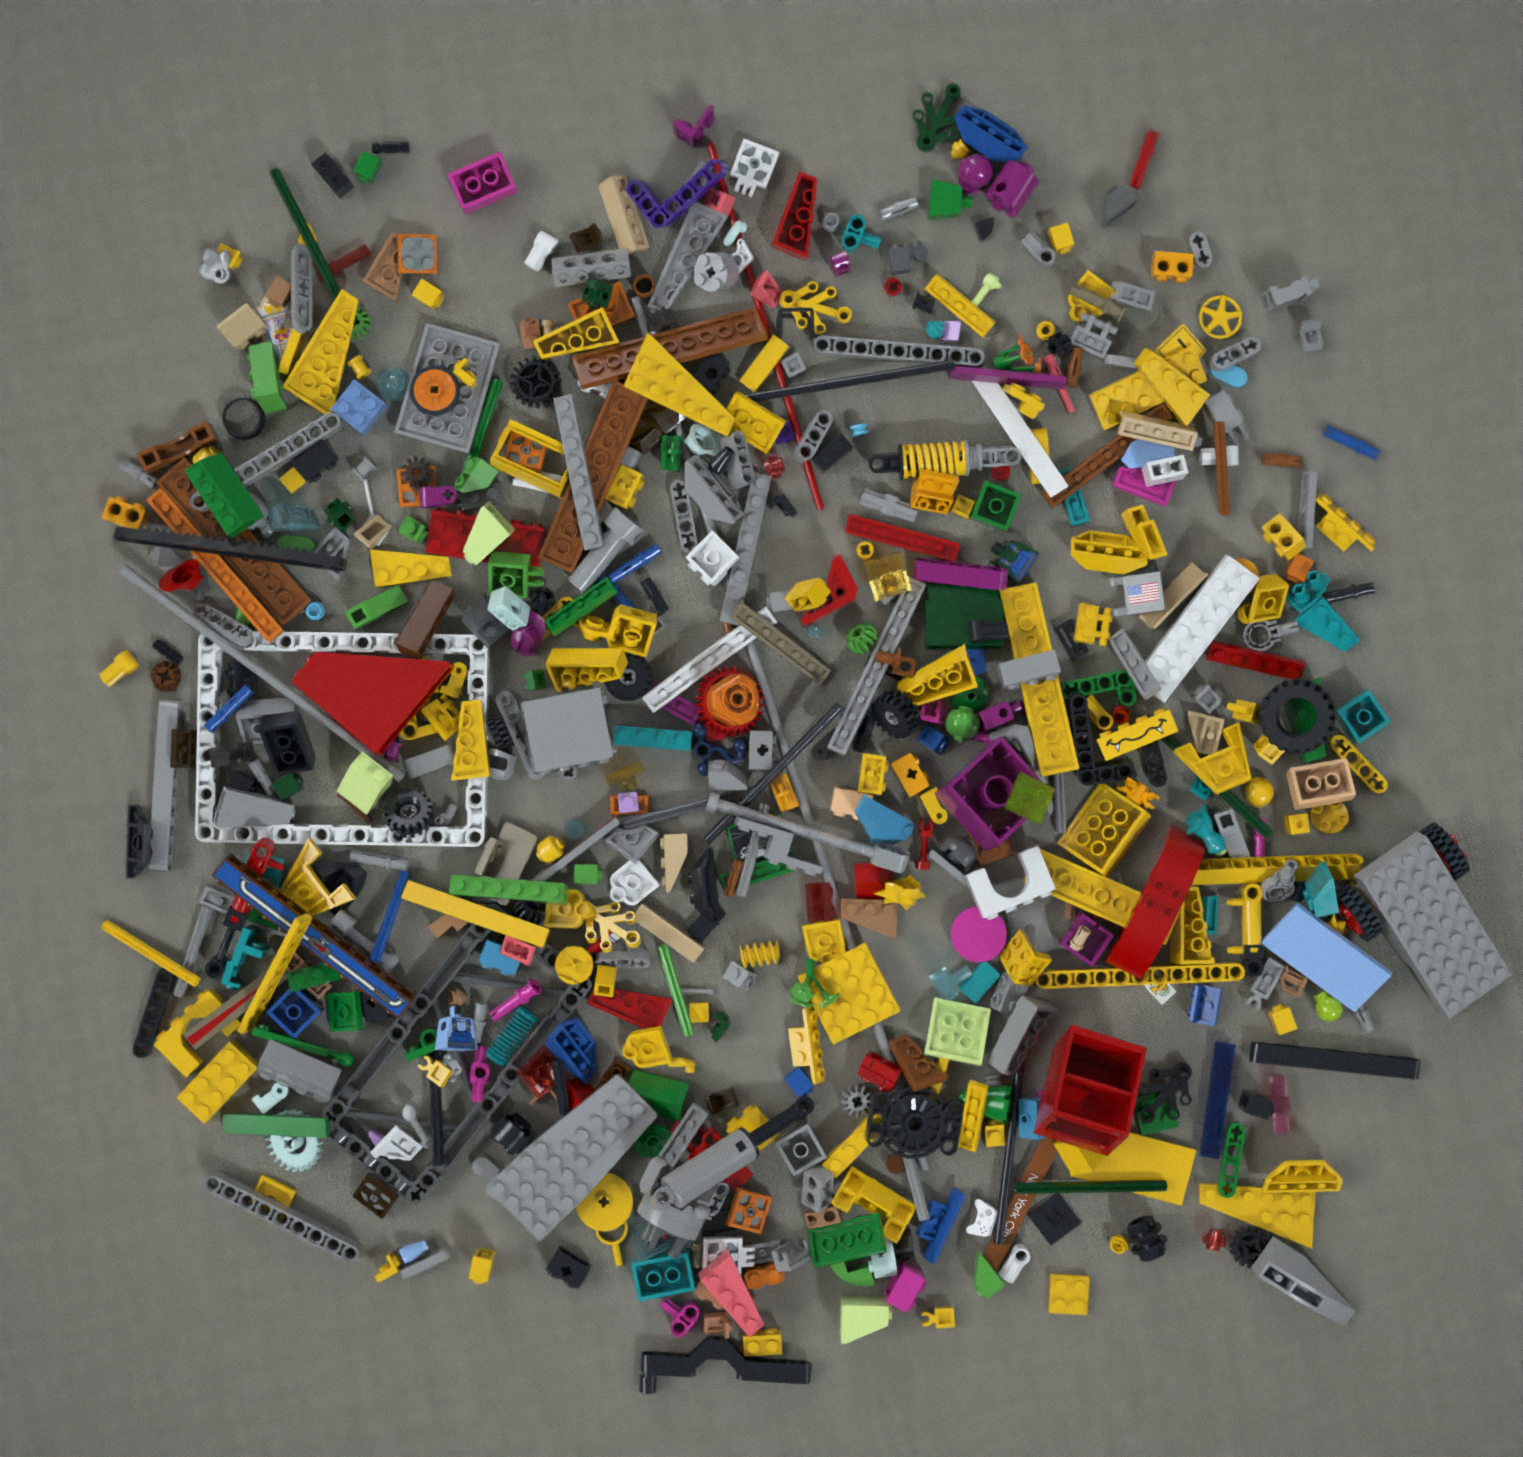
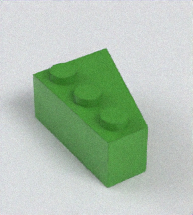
[247,342,288,414]

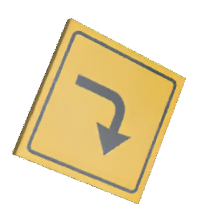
[1154,323,1207,359]

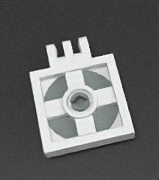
[730,139,780,198]
[702,1236,755,1275]

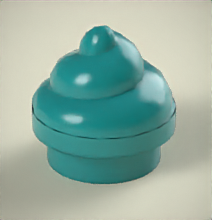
[925,320,945,340]

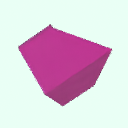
[919,698,949,725]

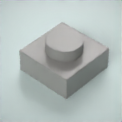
[780,352,806,379]

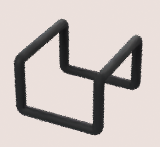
[778,308,814,339]

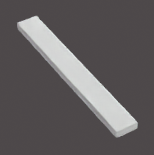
[642,606,777,713]

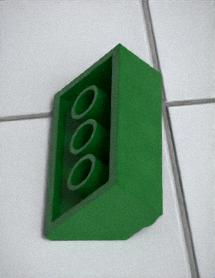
[184,452,265,538]

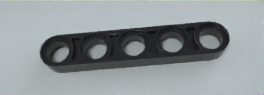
[133,968,176,1058]

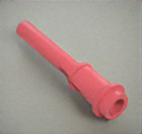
[1042,354,1075,414]

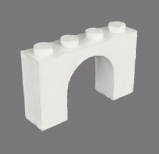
[964,846,1055,920]

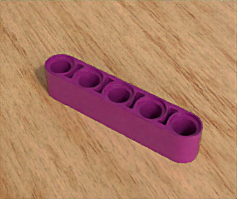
[913,558,1008,590]

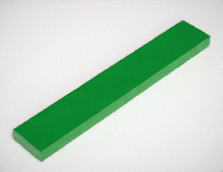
[222,1112,329,1138]

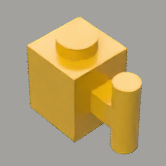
[1227,699,1261,725]

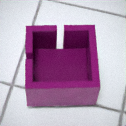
[1058,911,1114,967]

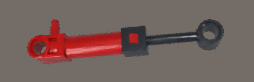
[205,837,284,979]

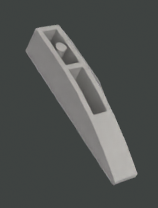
[1251,1236,1355,1326]

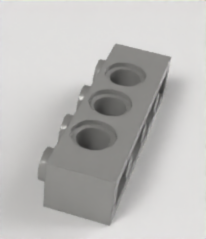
[551,248,631,287]

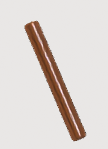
[1213,421,1230,516]

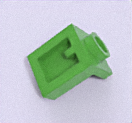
[398,515,428,544]

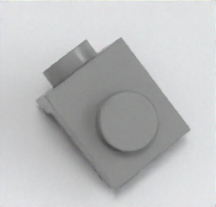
[1299,319,1324,351]
[1192,684,1223,714]
[723,960,757,991]

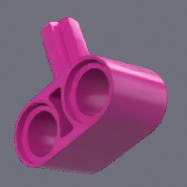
[660,1297,700,1337]

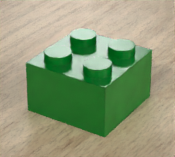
[970,481,1021,532]

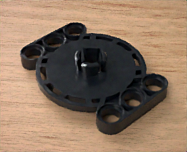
[865,1086,964,1159]

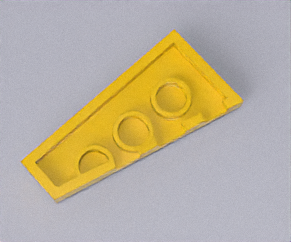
[451,700,490,781]

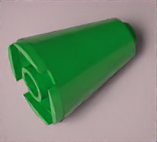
[959,1085,1012,1124]

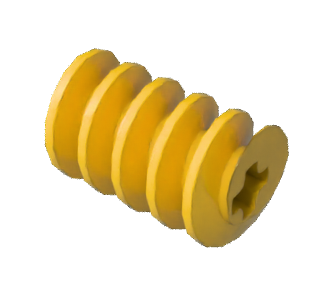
[740,940,780,968]

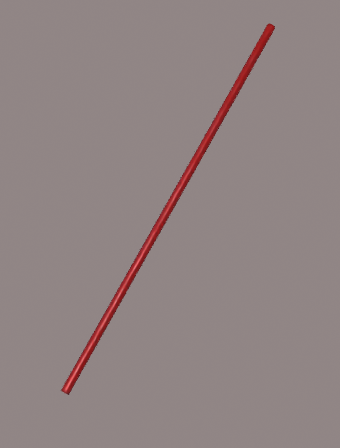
[706,142,824,511]

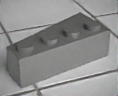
[987,995,1059,1075]

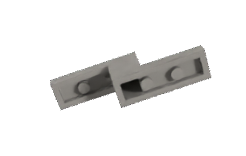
[734,816,823,876]

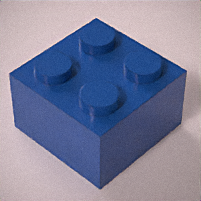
[266,988,325,1039]

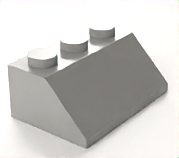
[236,698,299,745]

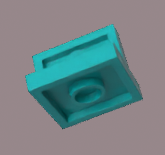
[230,925,272,967]

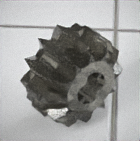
[646,306,679,335]
[401,456,434,489]

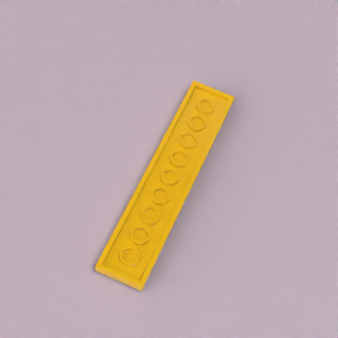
[999,582,1079,777]

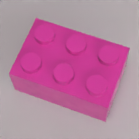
[447,151,518,215]

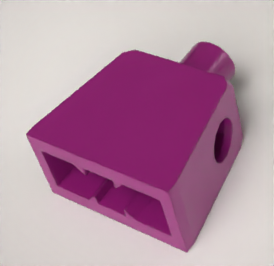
[975,700,1022,731]

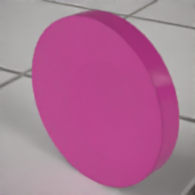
[950,906,1007,962]

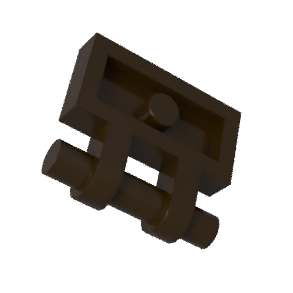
[170,729,197,768]

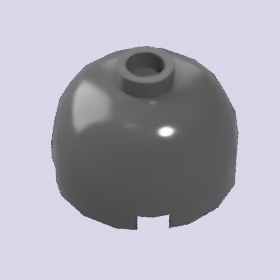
[938,836,977,873]

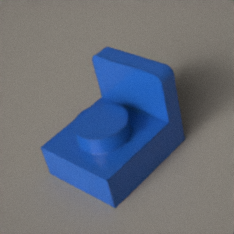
[916,724,950,755]

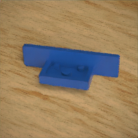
[915,1187,966,1264]

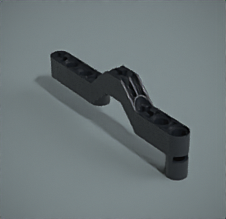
[639,1335,812,1394]

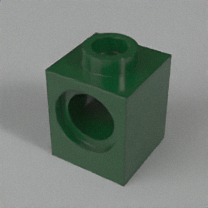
[271,773,304,801]

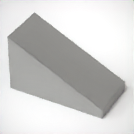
[653,614,671,636]

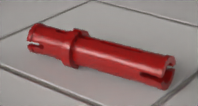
[1129,130,1160,189]

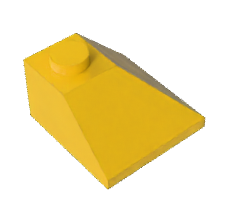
[1247,574,1289,623]

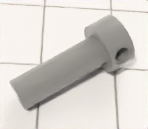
[568,507,646,592]

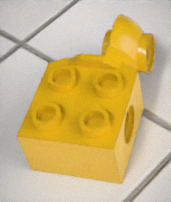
[579,604,657,657]

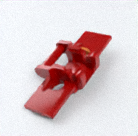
[668,1110,754,1193]

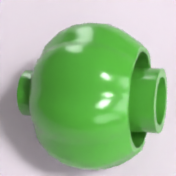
[945,706,981,743]

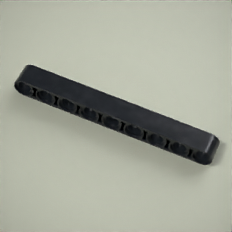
[1249,1042,1421,1079]

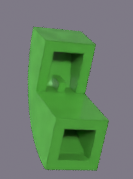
[830,1262,875,1287]

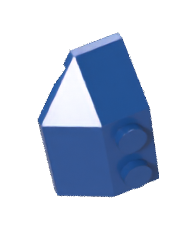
[954,105,1028,162]
[545,1018,598,1085]

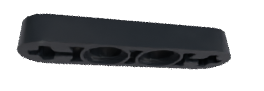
[1135,714,1167,787]

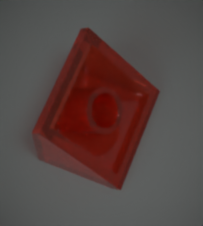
[516,1045,568,1099]

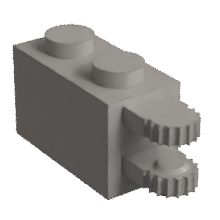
[1202,390,1248,446]

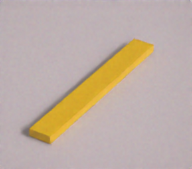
[401,880,550,948]
[237,913,313,1034]

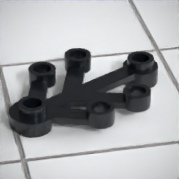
[1138,1062,1192,1124]

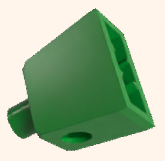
[928,179,973,220]

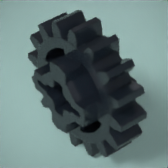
[1229,1225,1270,1269]

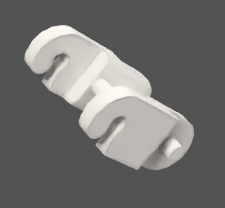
[441,1054,462,1082]

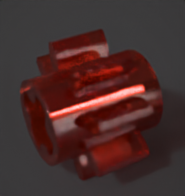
[763,454,785,479]
[1202,1228,1227,1251]

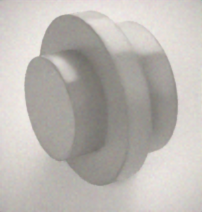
[821,212,841,232]

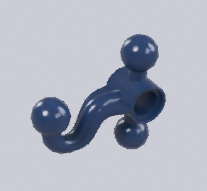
[692,723,748,776]

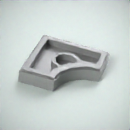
[605,824,659,864]

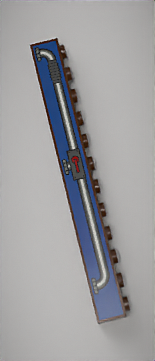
[211,852,416,1018]

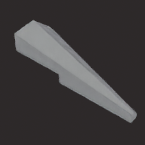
[988,724,1055,815]

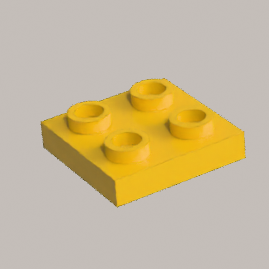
[1002,383,1045,419]

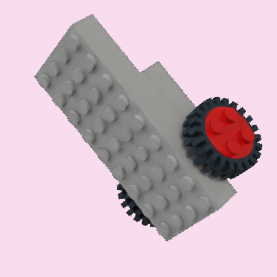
[1335,822,1512,1019]

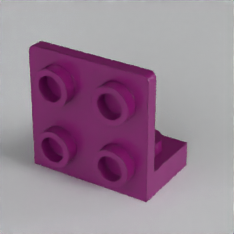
[673,104,715,148]

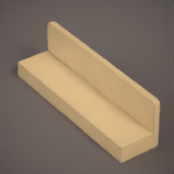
[598,175,650,254]
[1118,410,1198,451]
[1138,562,1209,630]
[632,903,705,963]

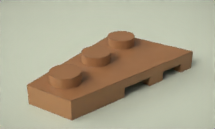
[362,232,402,302]
[839,898,898,939]

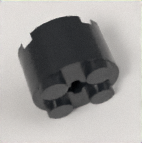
[490,1109,536,1155]

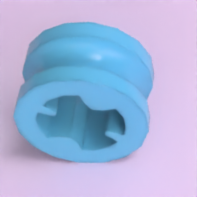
[850,423,869,437]

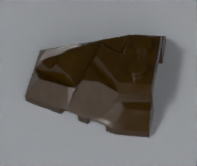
[625,378,687,455]

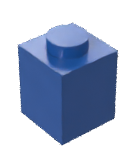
[784,1066,814,1097]

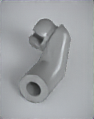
[433,804,457,827]

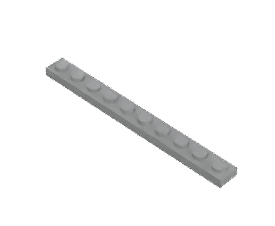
[827,577,927,756]

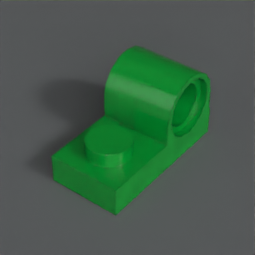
[405,1027,438,1062]

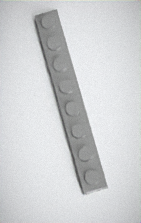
[553,394,604,550]
[719,472,771,626]

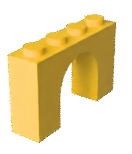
[154,988,243,1077]

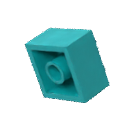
[1335,690,1391,744]

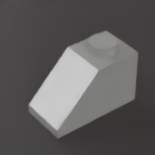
[708,760,747,791]

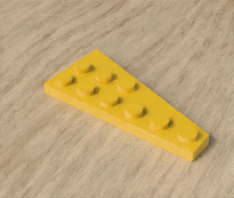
[282,289,359,419]
[623,333,735,436]
[1198,1183,1316,1249]

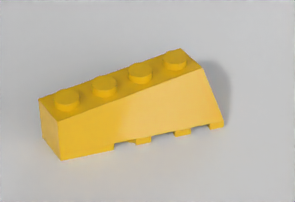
[545,648,628,692]
[1170,886,1215,964]

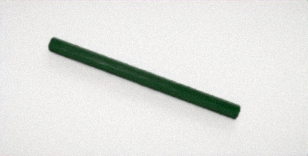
[270,168,341,301]
[1160,734,1273,839]
[1014,1180,1167,1194]

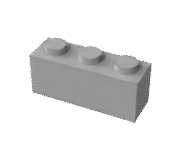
[997,650,1061,691]

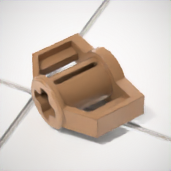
[1279,964,1308,998]

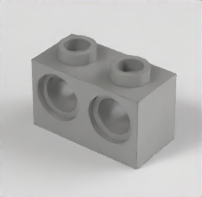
[801,1164,834,1213]

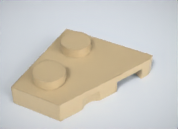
[1187,710,1225,755]

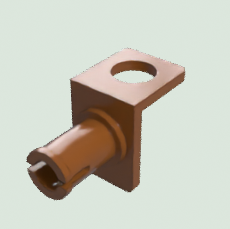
[875,647,916,678]

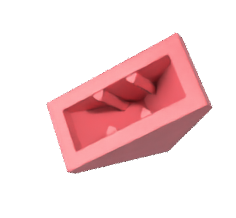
[702,188,736,215]
[749,271,782,309]
[500,935,536,966]

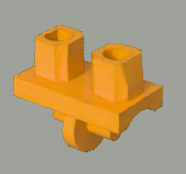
[770,774,799,812]

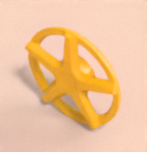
[1199,295,1242,339]

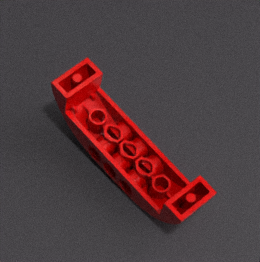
[1105,824,1206,979]

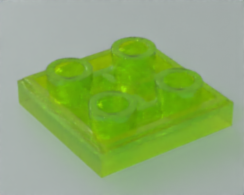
[1004,772,1055,825]

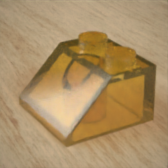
[863,550,912,601]

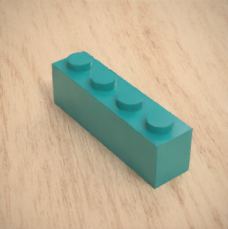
[613,725,692,751]

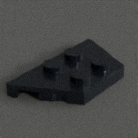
[126,805,153,879]

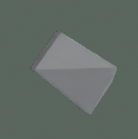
[148,546,185,572]

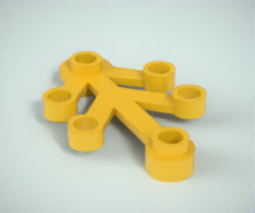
[779,281,852,335]
[584,902,641,953]

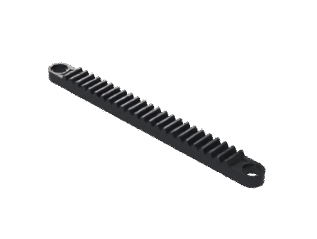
[113,526,347,572]

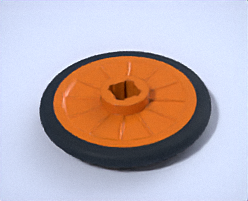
[410,365,460,415]

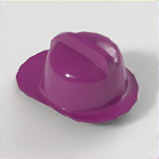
[511,612,546,657]

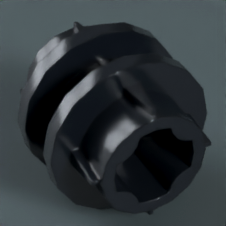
[1125,1215,1168,1262]

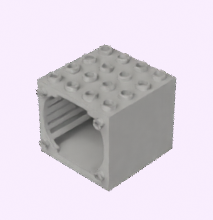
[520,687,617,776]

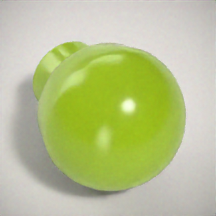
[1314,991,1343,1022]

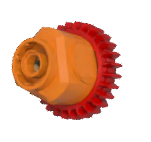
[694,666,765,737]

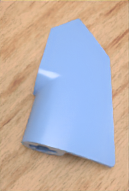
[1121,439,1175,469]

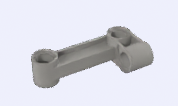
[329,909,399,974]

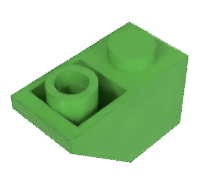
[454,457,498,493]

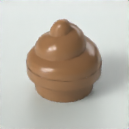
[447,988,468,1006]

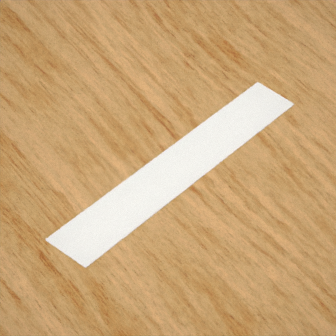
[972,365,1068,497]

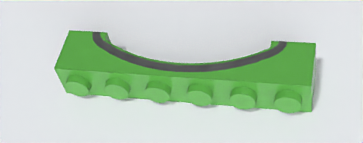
[449,875,569,905]

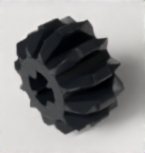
[512,900,546,926]

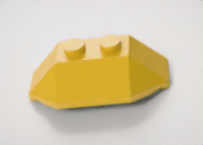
[1070,530,1148,574]
[1262,1160,1343,1193]

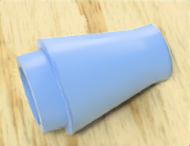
[399,1240,429,1264]

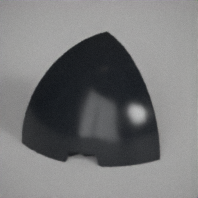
[313,861,367,916]

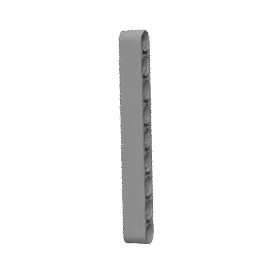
[813,336,985,368]
[190,412,343,512]
[148,699,182,871]
[203,1171,362,1263]

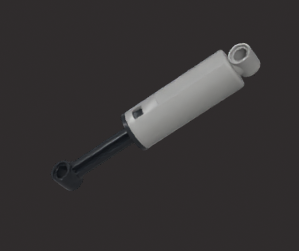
[651,1096,814,1211]

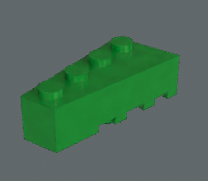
[1283,677,1326,762]

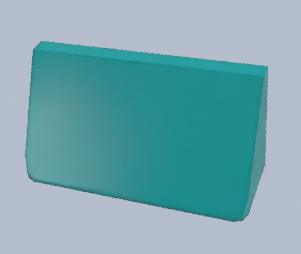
[959,961,1000,1003]

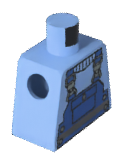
[435,1006,477,1052]

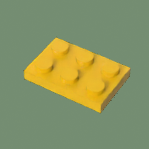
[726,391,786,454]

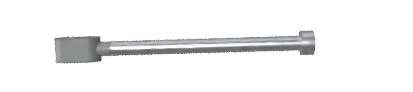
[705,792,910,873]

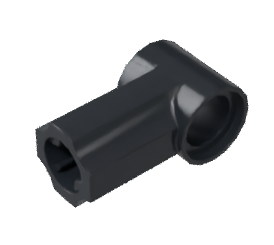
[969,620,1008,643]

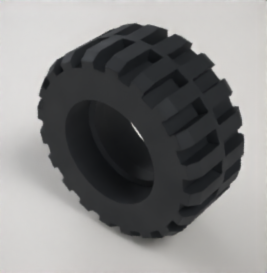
[1259,678,1336,754]

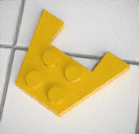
[1173,722,1252,795]
[280,838,357,916]

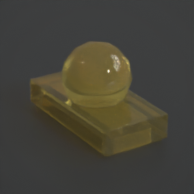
[605,761,644,791]

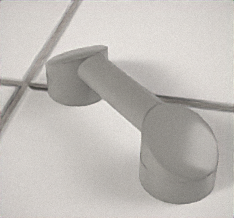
[402,1102,432,1149]

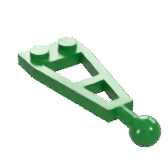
[251,1023,354,1067]

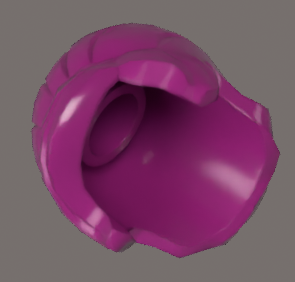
[958,154,993,194]

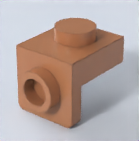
[520,317,542,349]
[703,1312,732,1339]

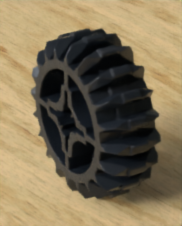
[510,356,562,409]

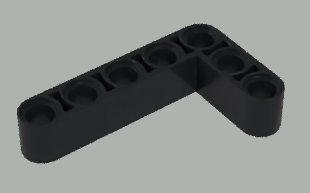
[1067,690,1134,786]

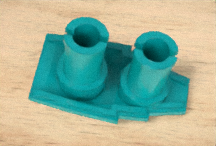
[1285,570,1331,614]

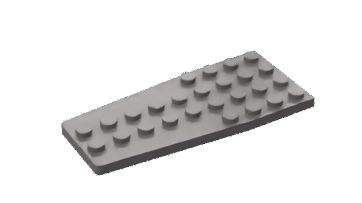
[486,1074,657,1241]

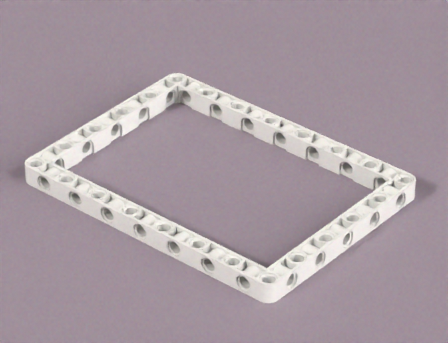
[195,631,490,847]

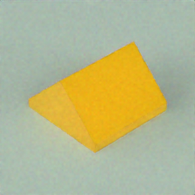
[1053,1141,1105,1175]

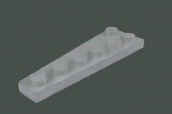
[648,202,728,315]

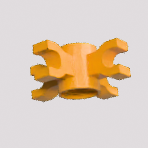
[1116,777,1160,810]

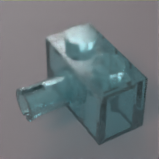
[929,965,973,1001]

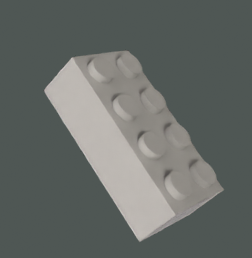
[257,1039,341,1103]

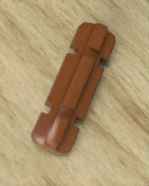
[723,860,744,897]

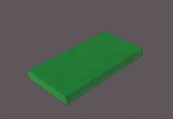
[808,1212,887,1269]

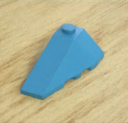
[855,795,915,845]

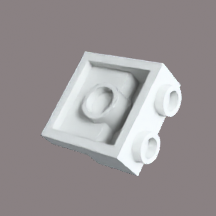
[685,530,740,586]

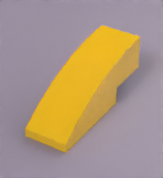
[1121,505,1168,560]

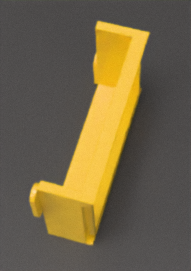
[490,419,570,499]

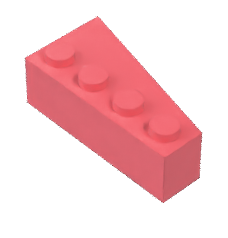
[698,1248,764,1337]

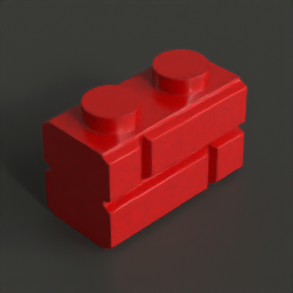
[857,1051,903,1092]

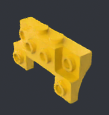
[831,1166,916,1244]

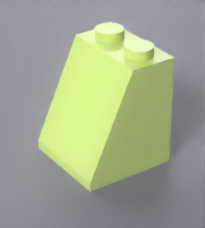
[463,501,515,565]
[336,751,393,815]
[840,1296,892,1344]

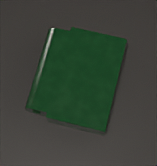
[924,584,1004,650]

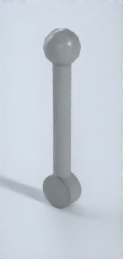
[681,987,714,995]

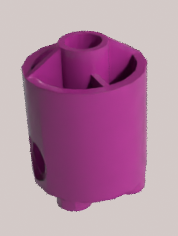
[984,160,1039,218]

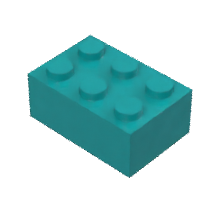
[631,1247,696,1302]

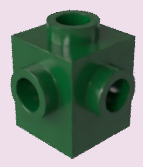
[581,279,613,310]
[324,498,357,532]

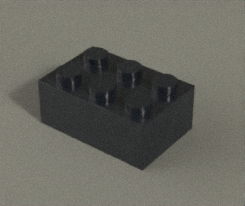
[258,710,316,776]

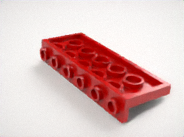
[425,507,546,567]

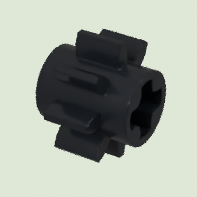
[1048,332,1072,358]
[531,587,556,612]

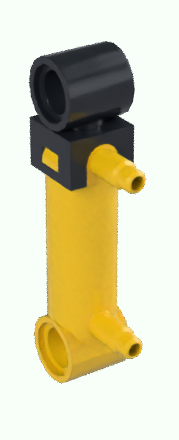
[1226,883,1264,978]

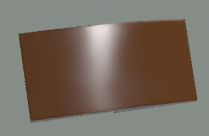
[593,1056,631,1092]

